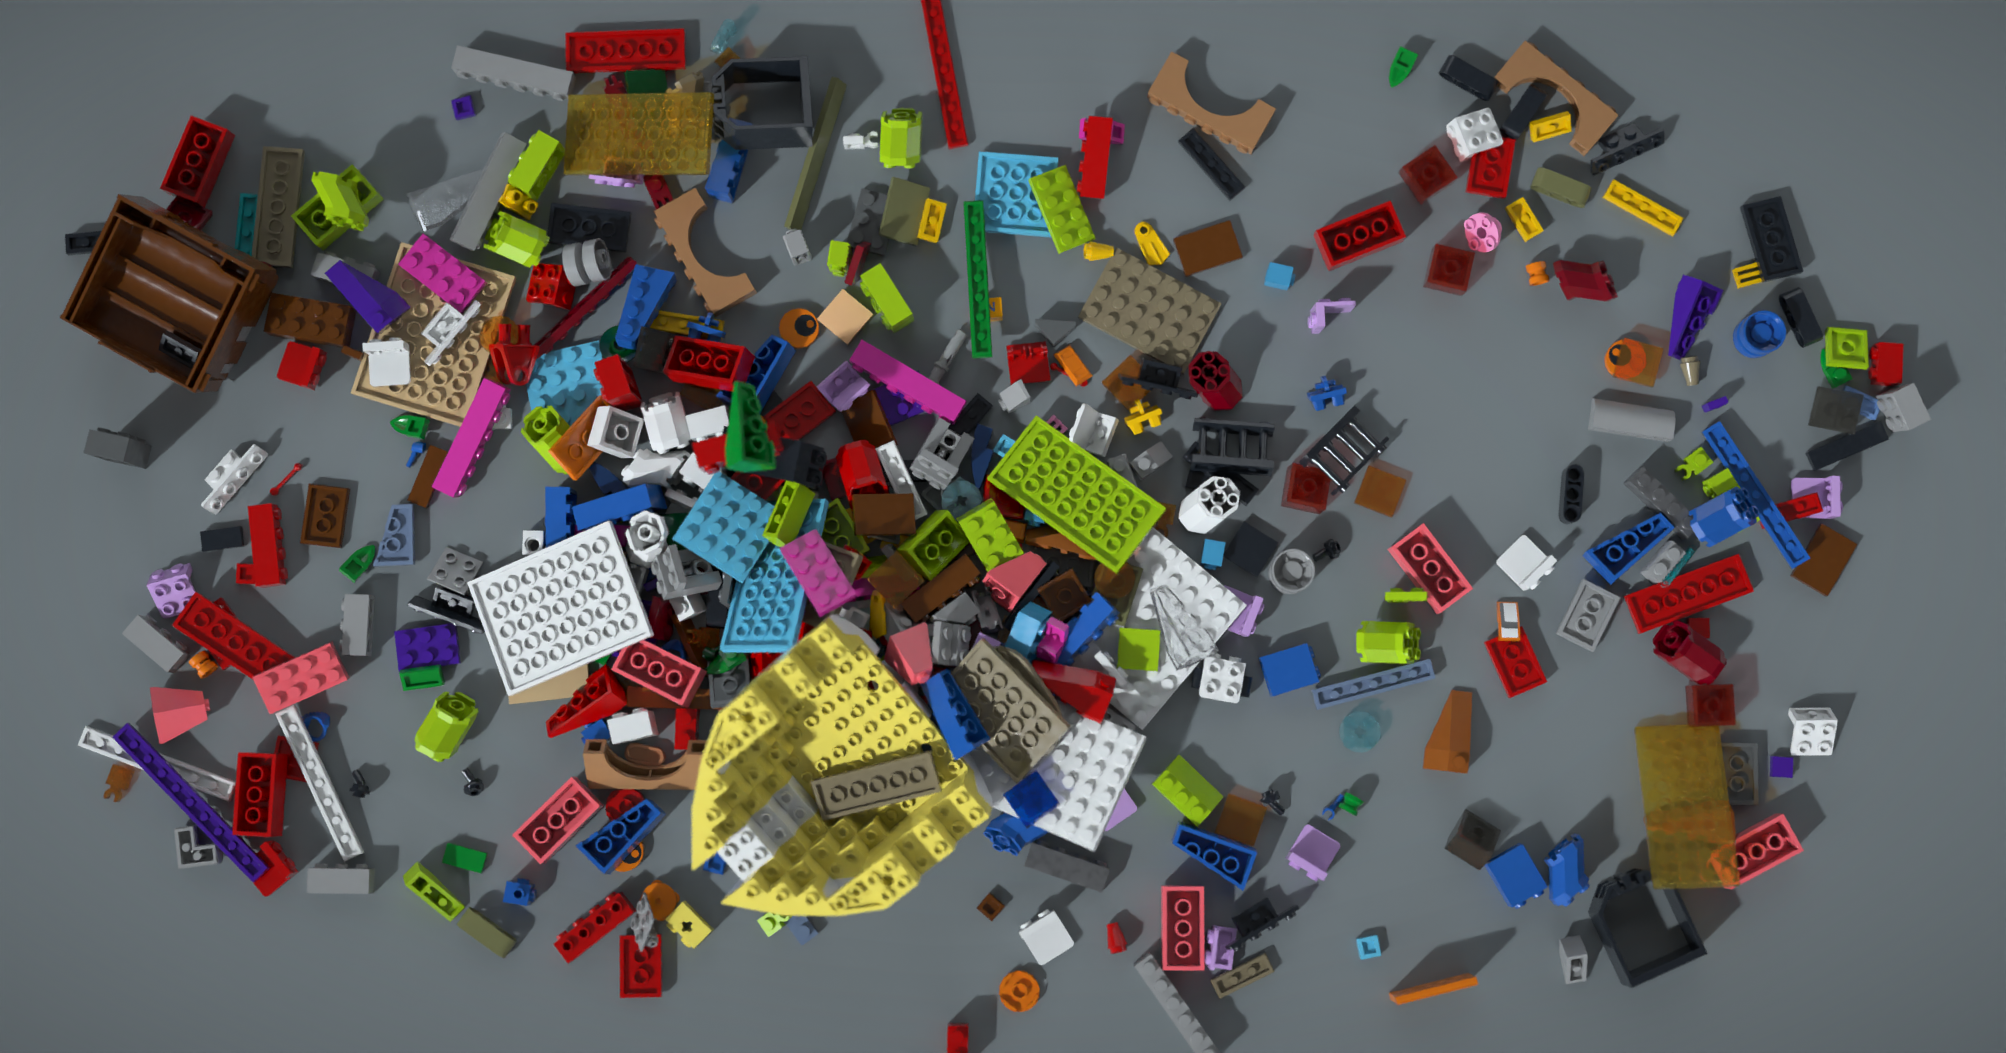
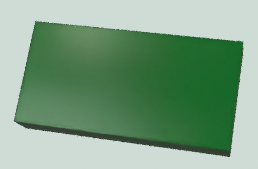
[399,664,445,691]
[442,843,488,873]

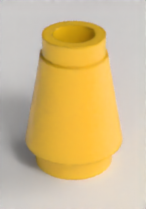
[1084,241,1114,261]

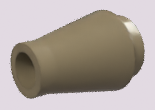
[1680,356,1700,386]

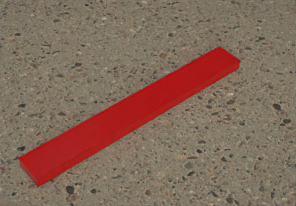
[921,0,968,149]

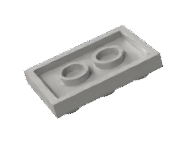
[1555,579,1620,652]

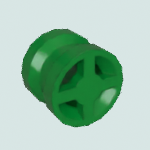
[1338,792,1364,816]

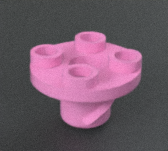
[1464,212,1502,252]

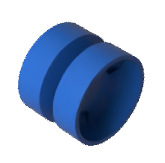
[1733,310,1786,358]

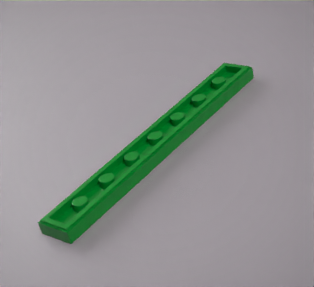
[963,200,992,358]

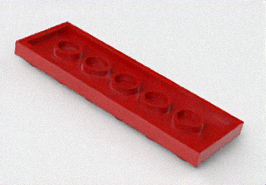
[565,28,686,73]
[1624,554,1754,634]
[172,592,295,679]

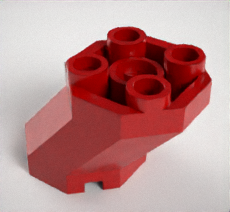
[836,440,889,510]

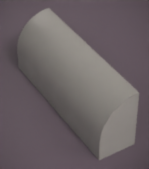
[1588,398,1675,442]

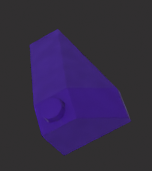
[325,260,411,334]
[1668,275,1724,360]

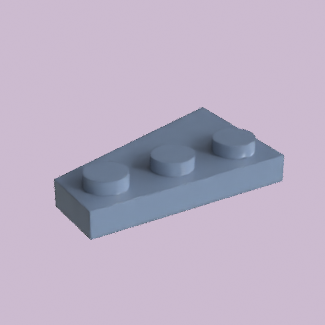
[373,504,415,567]

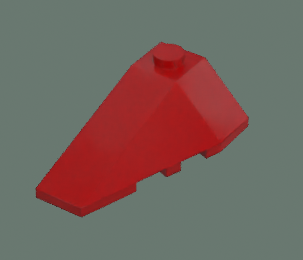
[1031,660,1116,723]
[546,664,627,738]

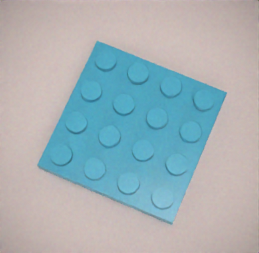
[975,151,1058,237]
[526,340,613,426]
[672,472,775,584]

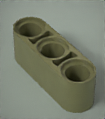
[1530,167,1592,208]
[457,907,517,958]

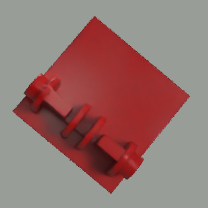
[1006,341,1051,385]

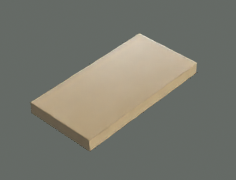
[508,664,589,704]

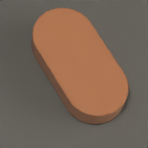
[624,743,666,766]

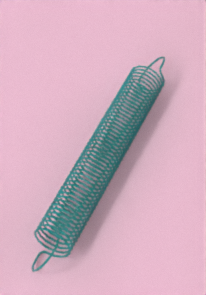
[1661,545,1697,587]

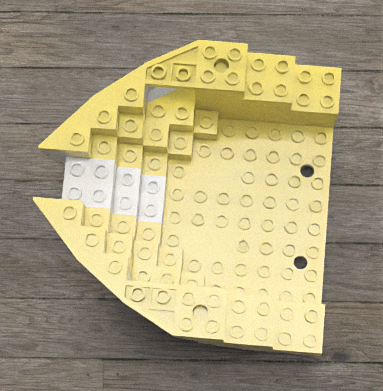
[692,614,993,916]

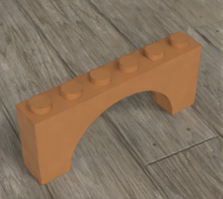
[1494,40,1619,156]
[1147,51,1276,154]
[654,188,757,317]
[583,739,708,790]

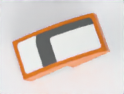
[1497,602,1520,641]

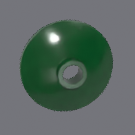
[599,325,639,363]

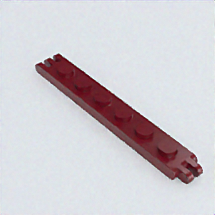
[603,74,674,210]
[534,257,637,359]

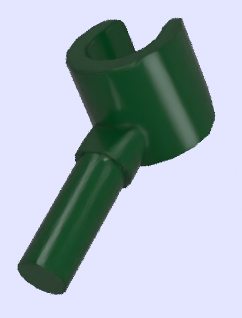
[702,644,721,661]

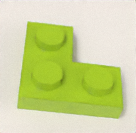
[1385,588,1428,603]

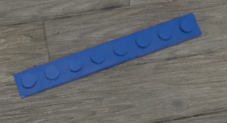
[1702,421,1810,569]

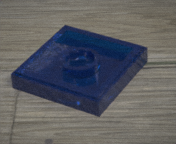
[1003,770,1060,829]

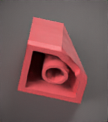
[983,551,1047,612]
[884,622,933,686]
[150,687,210,744]

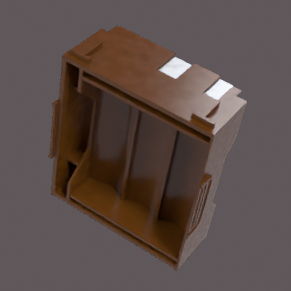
[59,194,279,393]

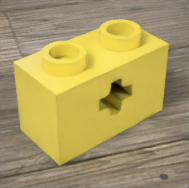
[665,900,714,948]

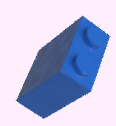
[1258,643,1321,697]
[1483,843,1548,909]

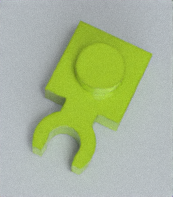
[1674,447,1714,481]
[757,912,793,937]

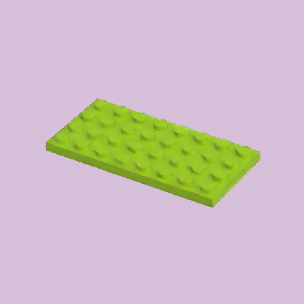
[987,415,1166,574]

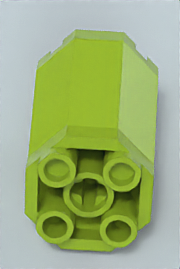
[880,108,923,168]
[312,172,369,231]
[484,211,549,268]
[521,406,570,474]
[1356,621,1421,664]
[414,692,479,762]

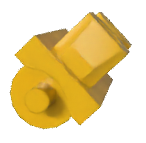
[498,184,538,220]
[1123,399,1162,435]

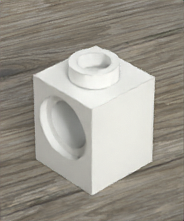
[522,530,546,556]

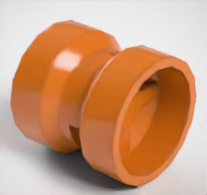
[1525,261,1550,286]
[189,650,218,679]

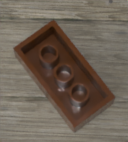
[263,293,357,348]
[901,554,981,624]

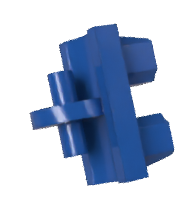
[687,312,726,342]
[1307,376,1347,411]

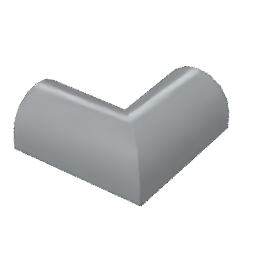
[174,825,223,869]

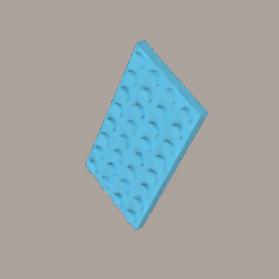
[720,499,829,652]

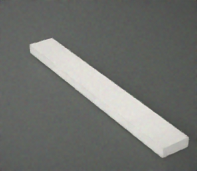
[275,705,364,862]
[78,726,236,802]

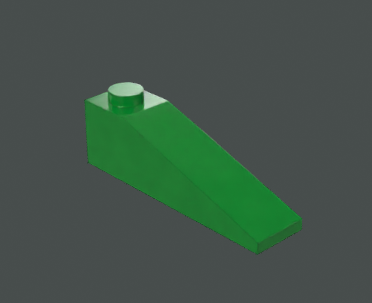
[725,381,776,472]

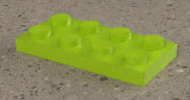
[1028,165,1096,254]

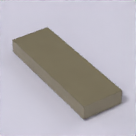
[1210,953,1275,999]

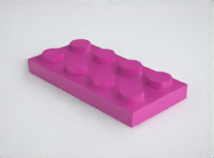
[398,234,487,314]
[780,529,857,617]

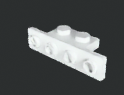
[421,300,481,366]
[201,444,268,515]
[1078,641,1141,709]

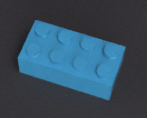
[1005,601,1052,664]

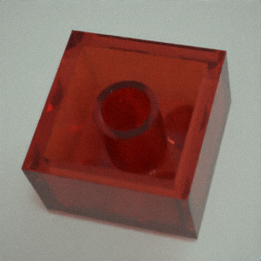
[1398,145,1458,205]
[1423,244,1475,296]
[1281,463,1331,514]
[1685,684,1736,727]

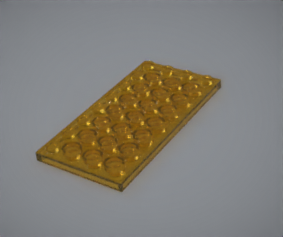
[563,92,714,175]
[1634,723,1740,889]

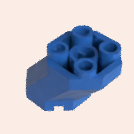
[1689,486,1759,547]
[983,813,1049,856]
[1543,833,1590,907]

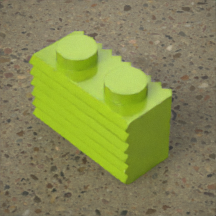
[827,240,853,277]

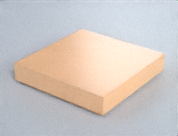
[817,289,873,345]

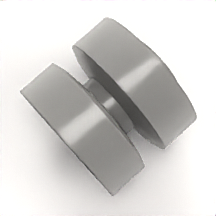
[562,238,612,286]
[1268,549,1315,594]

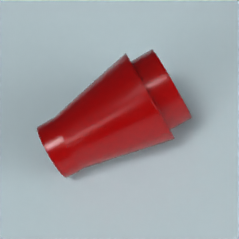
[1106,922,1128,954]

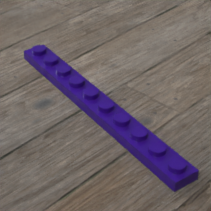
[112,723,270,882]

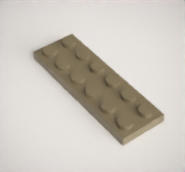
[252,146,305,268]
[811,750,942,821]

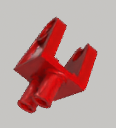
[489,324,539,386]

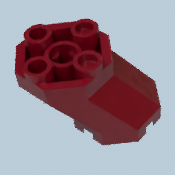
[1553,260,1618,302]
[1188,351,1243,411]
[1653,620,1727,685]

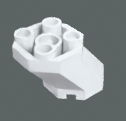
[640,392,691,454]
[621,449,691,489]
[1178,476,1240,534]
[625,510,669,569]

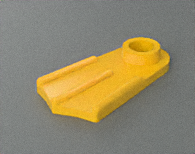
[1134,222,1170,266]
[869,590,887,638]

